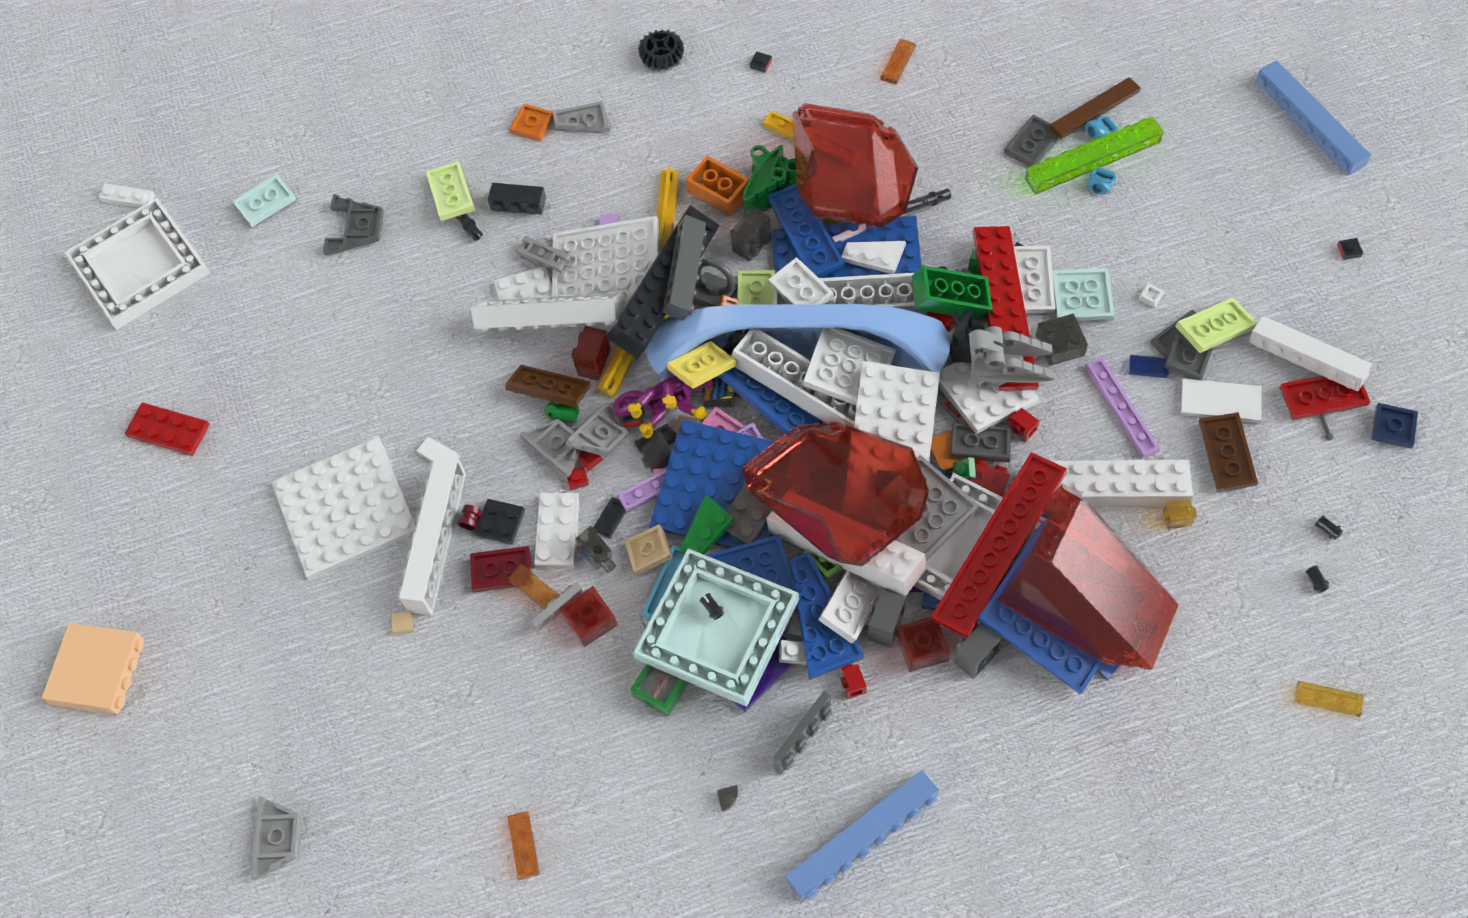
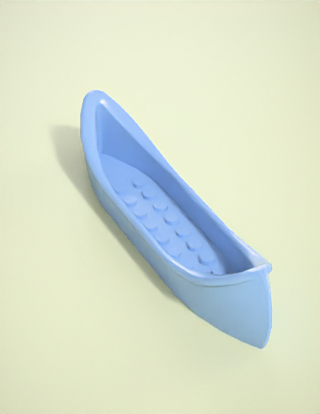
[647,304,950,379]

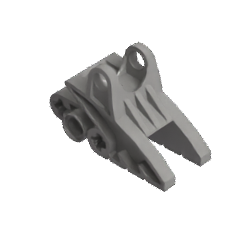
[969,326,1055,388]

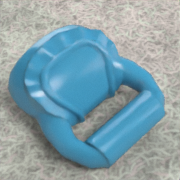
[1085,116,1118,141]
[1087,167,1116,194]

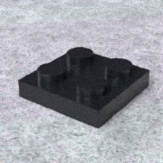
[474,498,525,545]

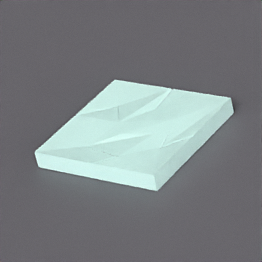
[632,549,800,707]

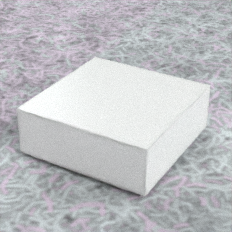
[1138,283,1165,308]

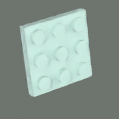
[1052,268,1115,322]

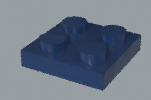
[1371,403,1418,449]

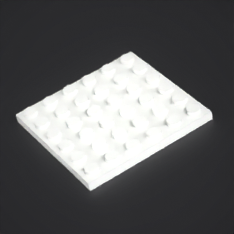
[552,216,659,328]
[272,436,417,580]

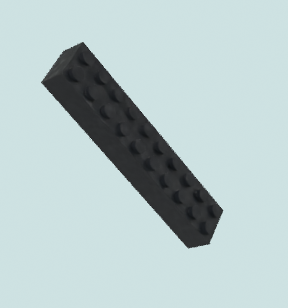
[606,205,720,359]

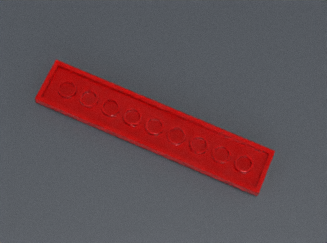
[972,226,1039,391]
[931,452,1067,638]

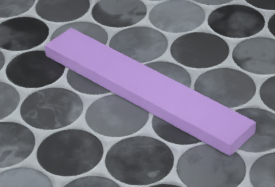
[1085,357,1160,459]

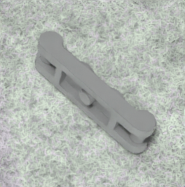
[515,236,572,274]

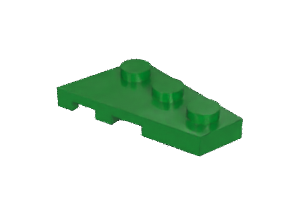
[679,494,735,555]

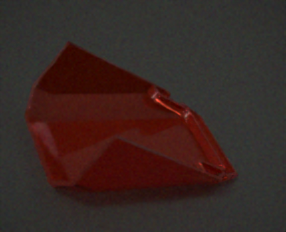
[792,103,919,227]
[741,422,929,566]
[997,483,1179,670]

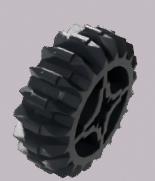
[638,29,684,71]

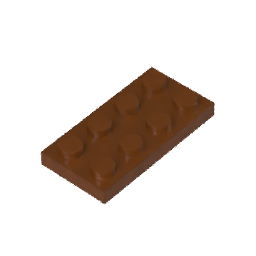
[506,364,590,407]
[1199,412,1258,492]

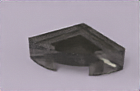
[717,785,738,812]

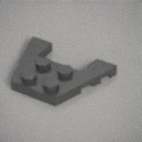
[323,194,384,255]

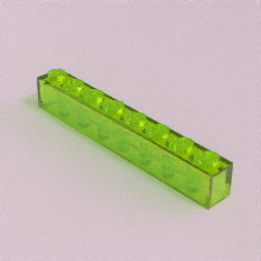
[1025,116,1164,195]

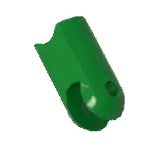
[544,402,579,423]

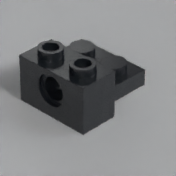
[949,309,981,362]

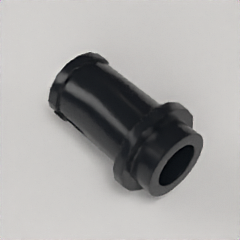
[1315,515,1343,540]
[1305,565,1329,593]
[699,593,724,620]

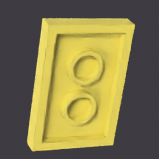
[667,341,736,389]

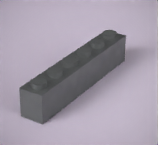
[662,215,707,320]

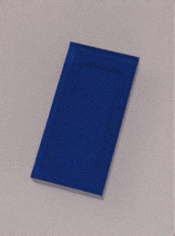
[1128,355,1169,378]

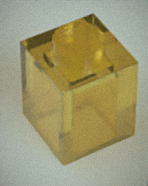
[1163,500,1197,529]

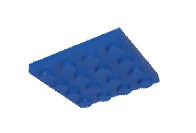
[706,535,798,612]

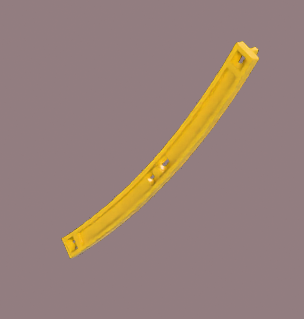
[597,166,679,398]

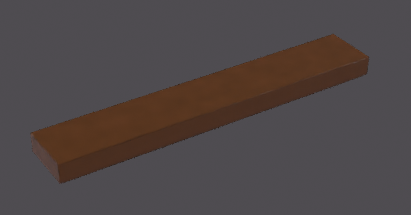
[1050,77,1141,139]

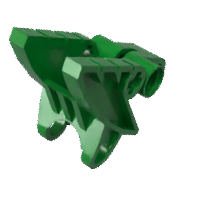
[743,145,816,222]

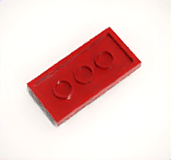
[1279,376,1371,420]
[124,402,210,456]

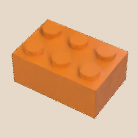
[686,155,749,216]

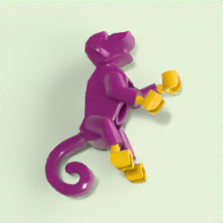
[613,376,712,438]

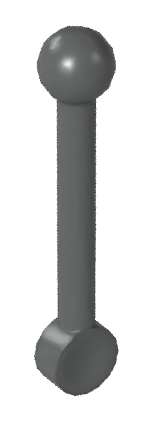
[1320,414,1334,441]

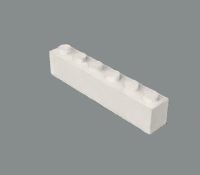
[1249,316,1372,391]

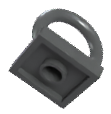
[693,258,738,307]

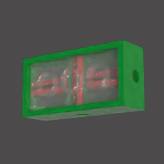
[630,664,690,717]

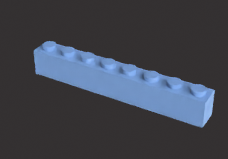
[1256,60,1371,175]
[786,770,939,901]

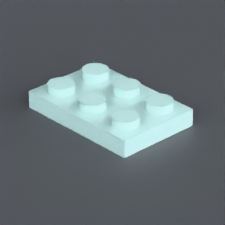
[232,174,297,227]

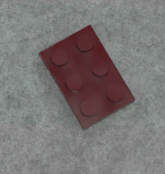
[470,546,532,593]

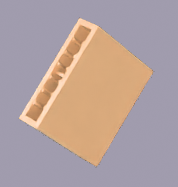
[41,623,144,715]

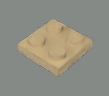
[625,524,672,575]

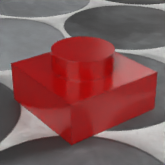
[578,451,603,471]
[566,466,589,491]

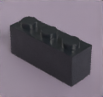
[488,182,546,215]

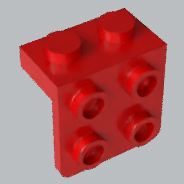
[969,459,1011,497]

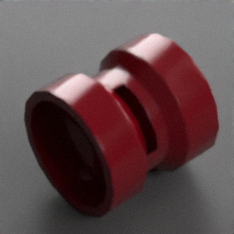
[457,504,482,531]

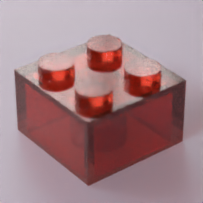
[571,325,611,381]
[559,586,618,647]
[896,617,950,672]

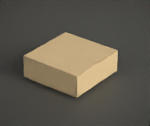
[391,611,414,635]

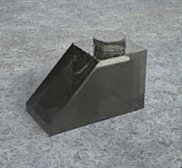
[641,431,671,473]

